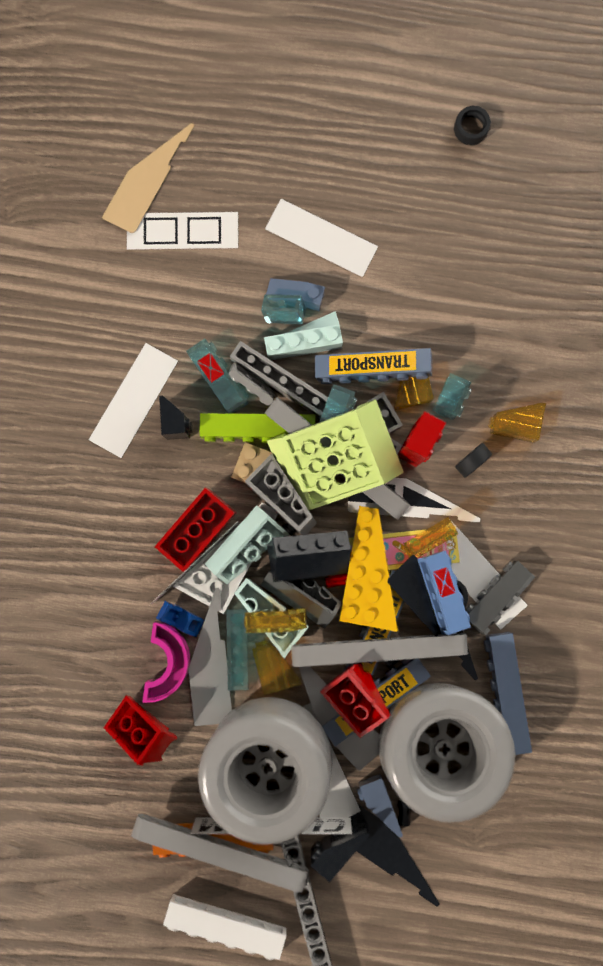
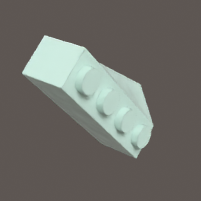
[264,311,343,360]
[205,505,289,584]
[234,578,309,658]

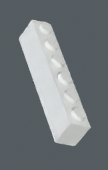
[163,894,287,960]

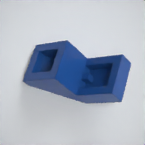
[156,601,205,637]

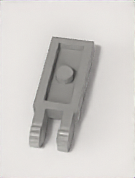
[228,362,275,406]

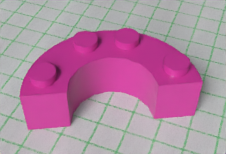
[143,621,190,703]

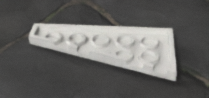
[173,503,278,614]

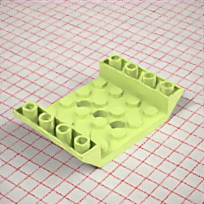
[267,399,404,510]

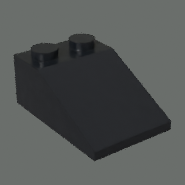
[311,820,370,883]

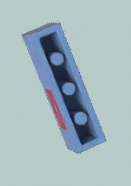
[418,551,471,635]

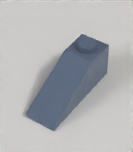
[266,278,325,311]
[357,774,403,838]

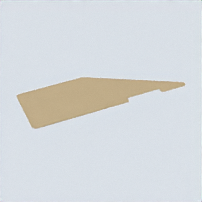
[102,123,194,233]

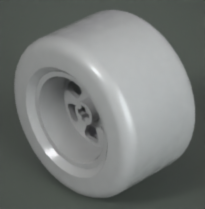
[378,683,515,823]
[198,697,332,844]

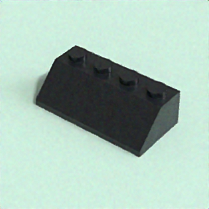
[267,531,351,583]

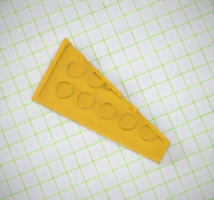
[340,506,398,632]

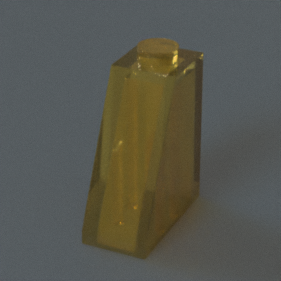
[394,376,434,410]
[488,402,546,443]
[403,517,459,558]
[244,608,307,633]
[252,640,302,695]

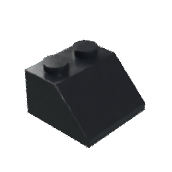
[159,396,193,440]

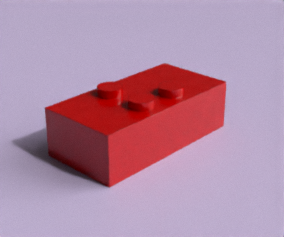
[397,411,446,467]
[155,488,237,572]

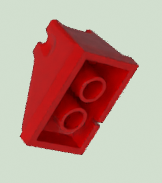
[320,662,391,738]
[103,695,178,766]

